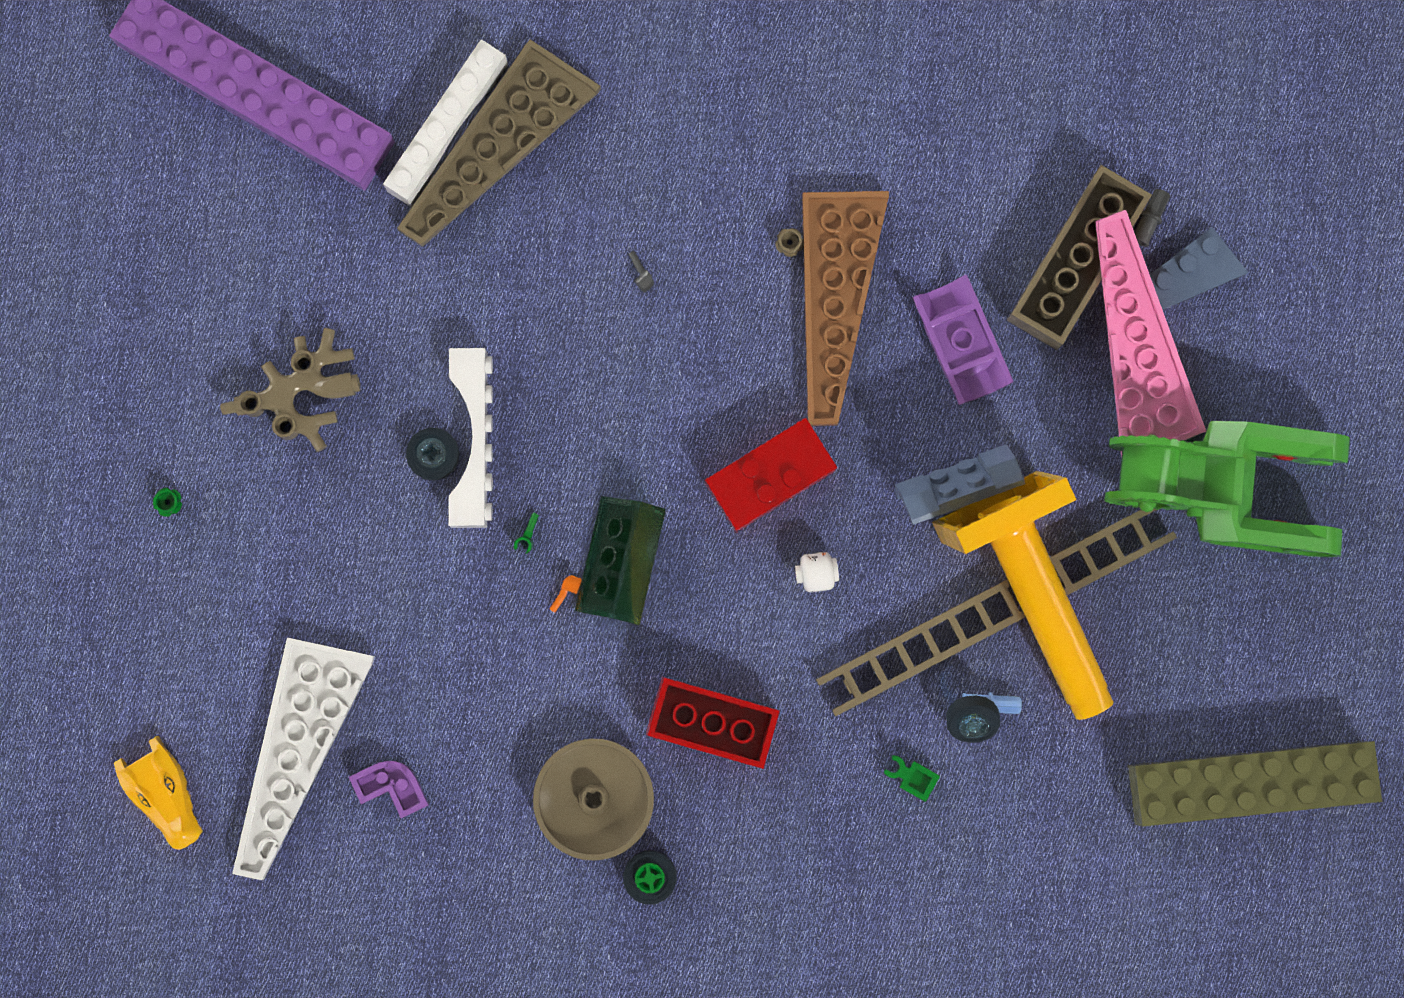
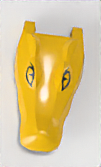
[114,736,203,849]

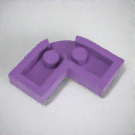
[349,761,429,818]

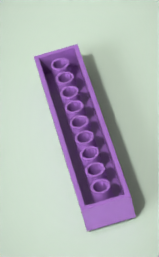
[109,0,395,191]

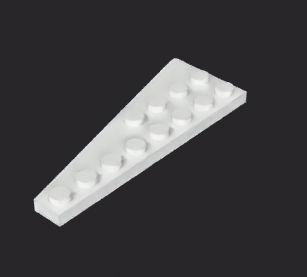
[232,638,375,880]

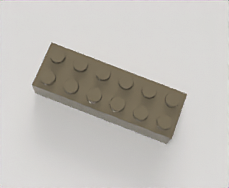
[1006,165,1152,350]

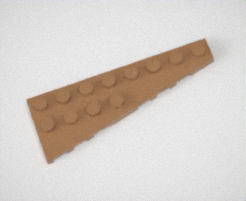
[802,191,889,426]

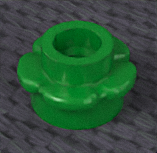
[153,488,182,517]

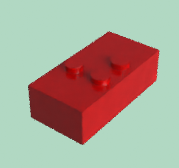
[705,418,838,533]
[645,677,780,769]

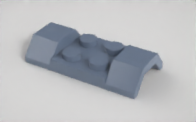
[895,444,1025,525]

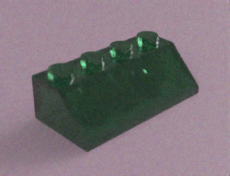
[575,496,666,625]

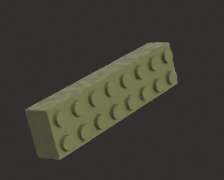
[1128,741,1382,827]

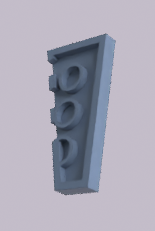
[1150,227,1249,310]

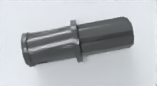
[1135,189,1170,247]

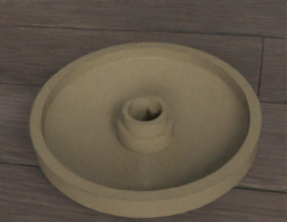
[533,739,654,861]

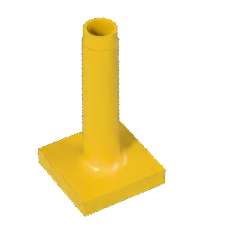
[932,471,1114,720]

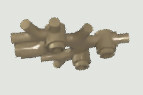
[220,328,361,452]

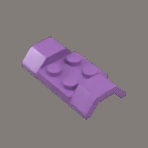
[912,274,1014,405]

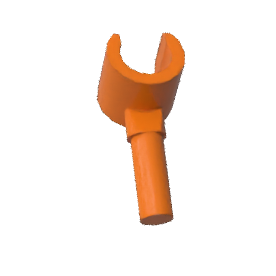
[549,575,582,613]

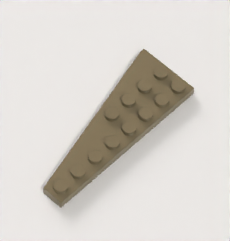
[397,39,601,247]

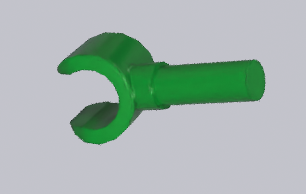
[514,513,539,554]

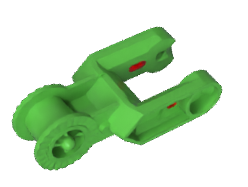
[1104,421,1350,557]

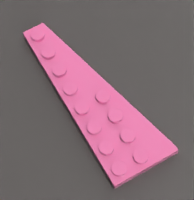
[1095,210,1206,458]

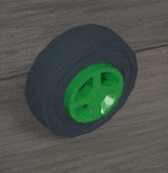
[623,850,677,905]

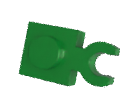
[883,755,940,802]

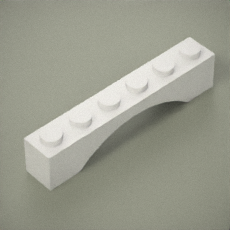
[383,40,508,208]
[449,348,493,528]

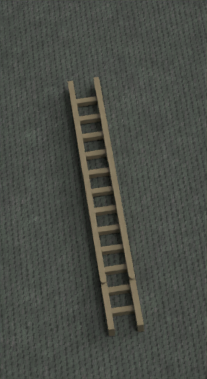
[815,509,1177,717]

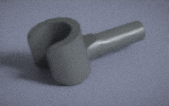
[629,251,654,293]

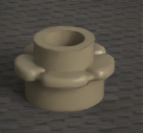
[775,228,803,257]

